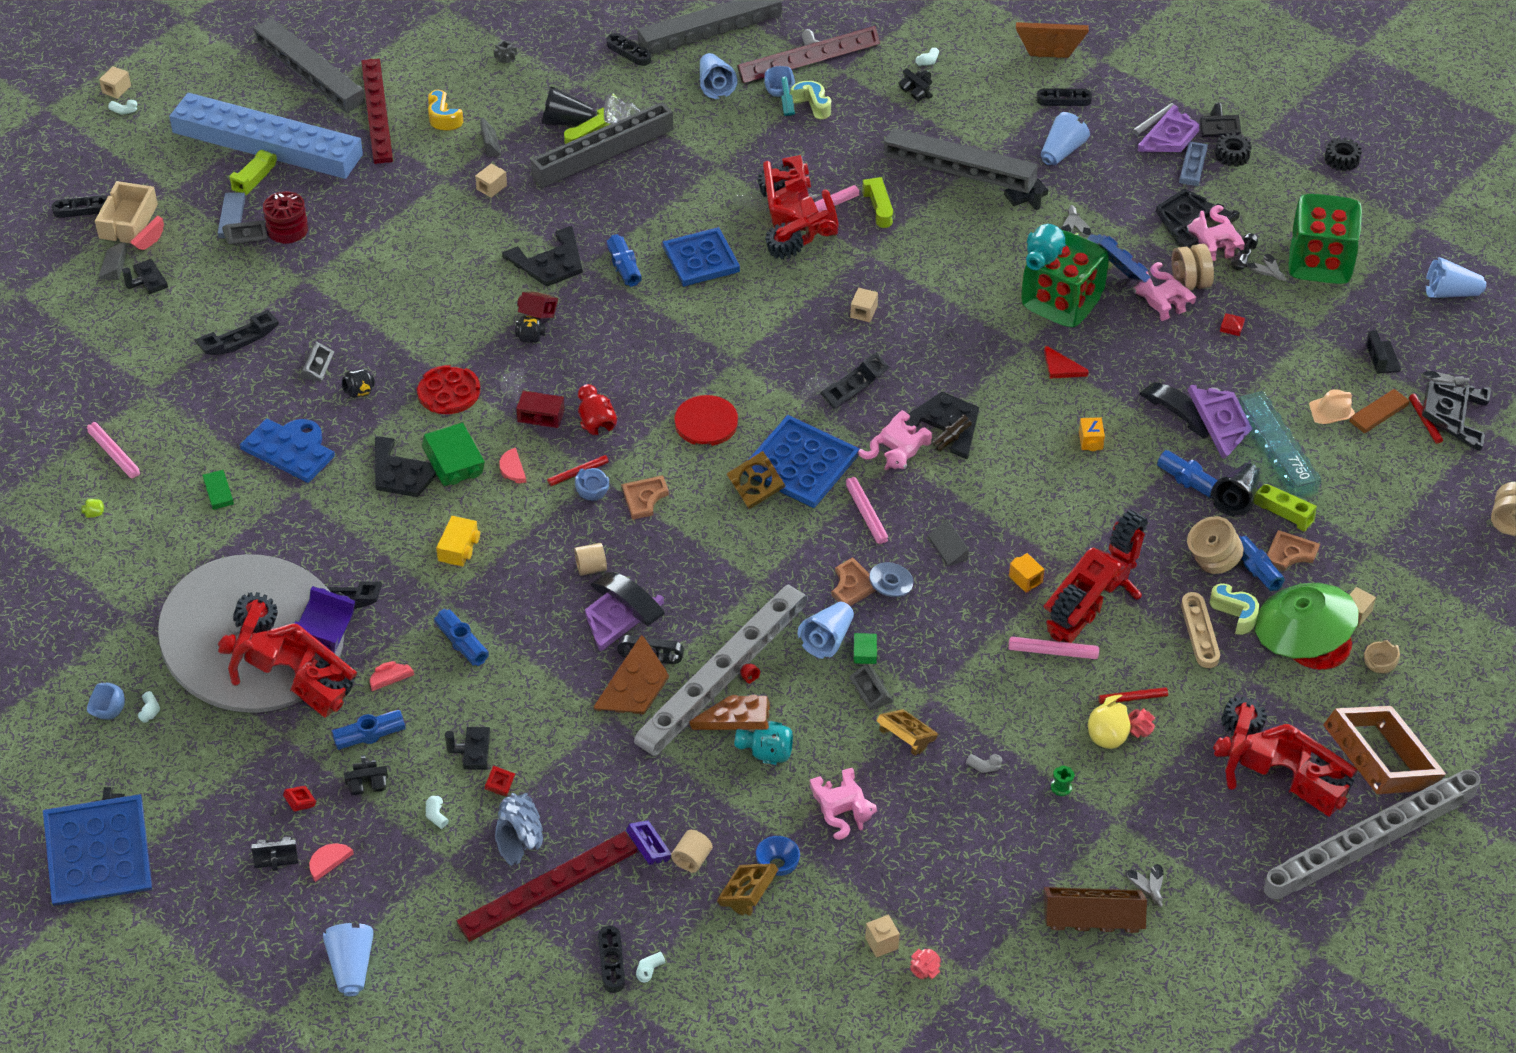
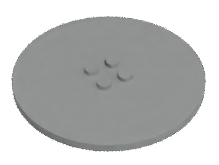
[158,554,344,713]

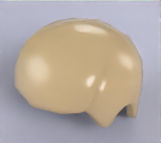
[1364,640,1400,674]

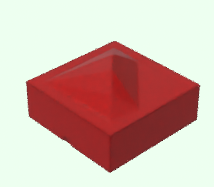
[1220,313,1245,336]
[484,766,515,796]
[283,786,317,811]

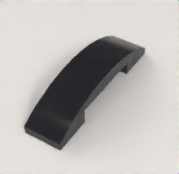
[195,310,279,355]
[820,352,890,409]
[1139,382,1210,439]
[590,572,665,626]
[327,581,382,609]

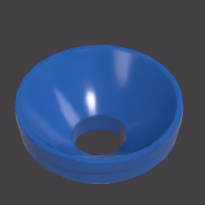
[756,836,800,876]

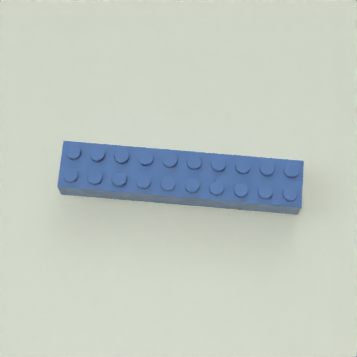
[169,93,363,179]

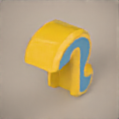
[428,90,464,130]

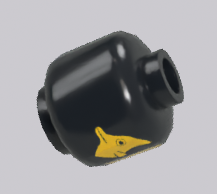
[515,316,545,343]
[341,369,375,398]

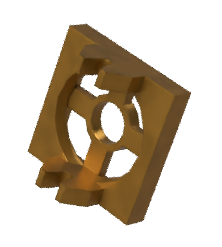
[727,451,786,509]
[877,709,938,756]
[717,864,779,916]

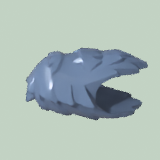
[495,793,543,866]

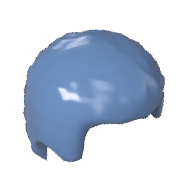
[765,66,795,97]
[575,468,609,501]
[87,682,125,720]

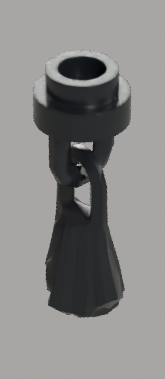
[1231,233,1258,271]

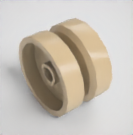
[1171,244,1214,290]
[1491,482,1516,536]
[1187,516,1244,574]

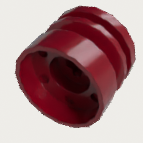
[263,191,308,244]

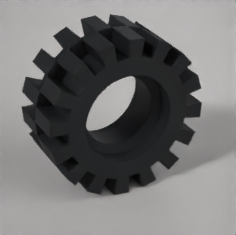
[1215,133,1252,167]
[1324,138,1362,171]

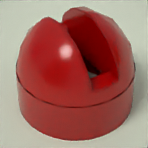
[740,663,760,684]

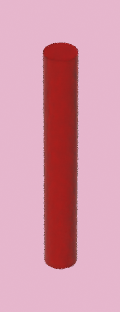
[1408,394,1443,444]
[547,455,609,486]
[1098,687,1168,704]

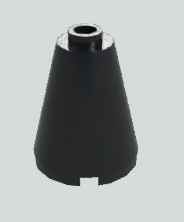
[542,87,596,126]
[1211,463,1260,517]

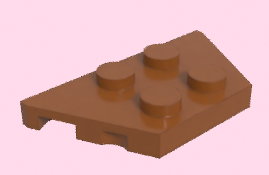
[1016,22,1089,58]
[593,635,669,714]
[689,695,770,730]

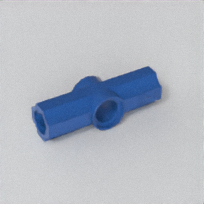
[607,234,642,287]
[1157,450,1218,498]
[1239,536,1285,592]
[434,609,489,666]
[331,710,405,750]

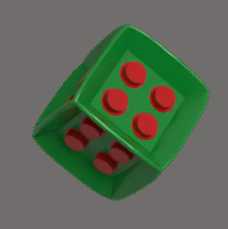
[1289,194,1362,284]
[1021,230,1109,328]

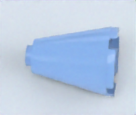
[700,53,737,99]
[1041,112,1090,165]
[1426,257,1486,298]
[797,602,854,659]
[323,923,373,996]

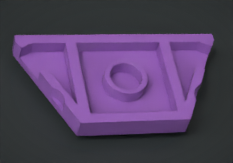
[1138,105,1199,152]
[1187,385,1253,459]
[585,593,664,652]

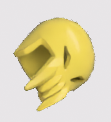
[1088,695,1131,749]

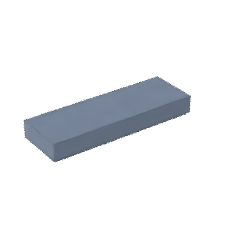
[1179,141,1208,186]
[218,193,246,238]

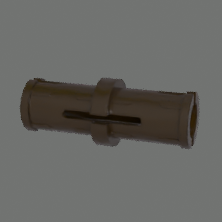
[931,414,972,452]

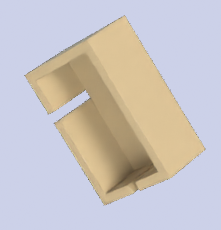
[95,181,158,243]

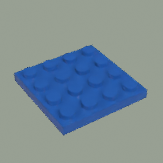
[743,415,860,508]
[43,794,153,906]

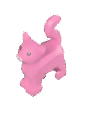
[1187,205,1245,261]
[1133,262,1196,321]
[858,410,932,470]
[810,768,877,840]

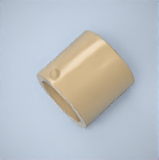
[574,543,607,576]
[671,830,713,873]

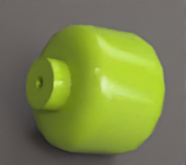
[81,499,104,518]

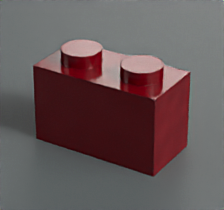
[517,292,559,318]
[516,390,565,428]

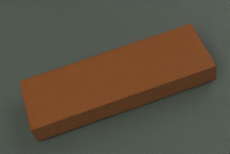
[1349,389,1410,434]

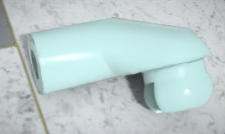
[916,48,939,66]
[108,100,137,115]
[138,691,160,723]
[426,796,449,829]
[636,952,665,983]

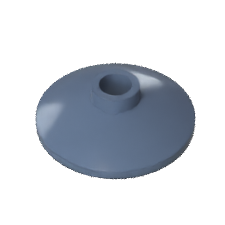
[869,562,913,597]

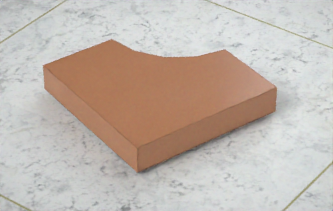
[621,476,669,520]
[1267,530,1320,571]
[831,557,876,606]

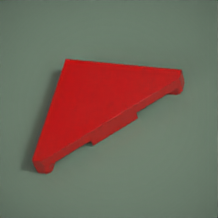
[1044,346,1089,379]

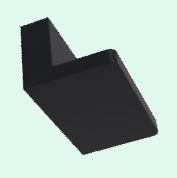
[1366,330,1401,374]

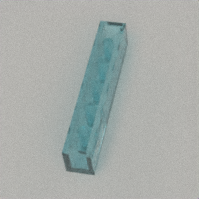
[1239,391,1321,498]

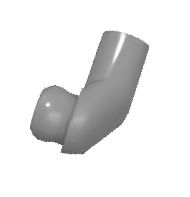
[802,29,820,45]
[966,754,1002,773]

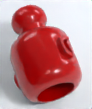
[578,384,617,435]

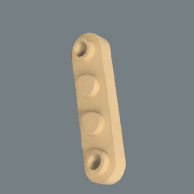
[1181,592,1220,668]

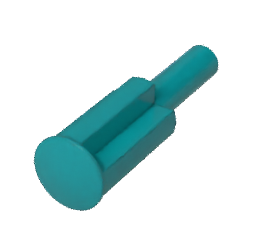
[781,77,795,116]

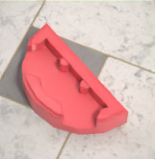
[130,216,164,250]
[499,448,526,483]
[369,661,414,691]
[309,843,354,882]

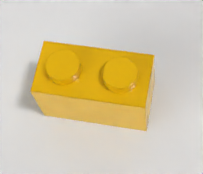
[436,516,480,567]

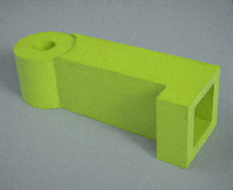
[564,108,615,144]
[229,150,277,196]
[862,177,893,228]
[1254,484,1317,532]

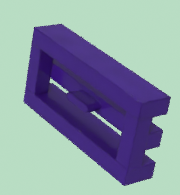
[626,820,671,865]

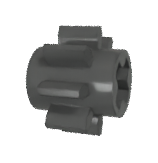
[493,40,517,63]

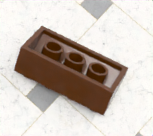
[1044,887,1147,933]

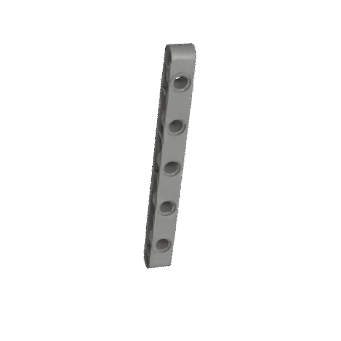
[634,584,808,756]
[1264,769,1480,899]

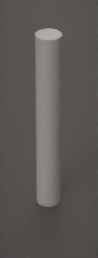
[1132,103,1174,136]

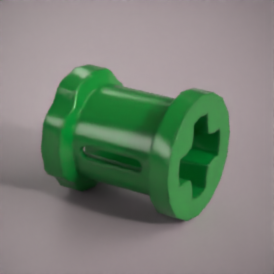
[1051,766,1075,796]

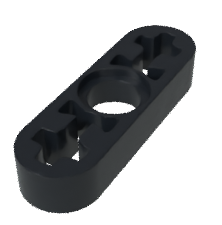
[606,33,651,66]
[1037,88,1092,106]
[52,195,107,218]
[617,635,684,664]
[598,925,625,993]

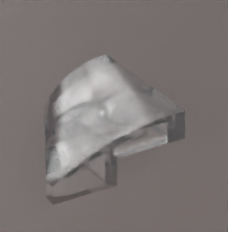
[604,93,641,124]

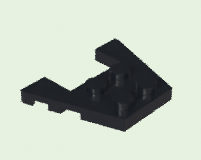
[1156,189,1240,249]
[502,226,583,287]
[1422,381,1491,451]
[904,392,979,459]
[375,436,437,497]

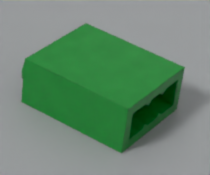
[422,422,485,487]

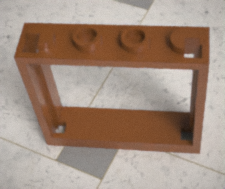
[1323,706,1446,795]

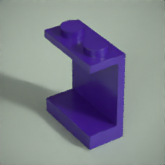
[295,586,355,654]

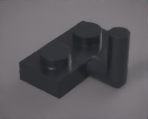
[1200,102,1241,137]
[1004,178,1048,210]
[122,259,168,295]
[445,727,491,770]

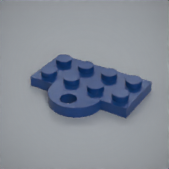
[240,418,335,483]

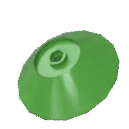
[1255,583,1359,659]

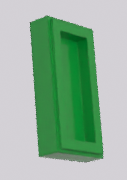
[202,469,234,510]
[854,633,877,664]

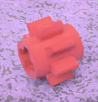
[1128,708,1155,738]
[910,949,941,979]

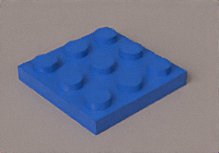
[663,227,740,287]
[1087,234,1151,283]

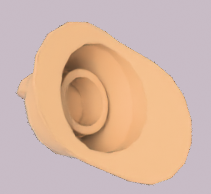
[1309,389,1355,424]

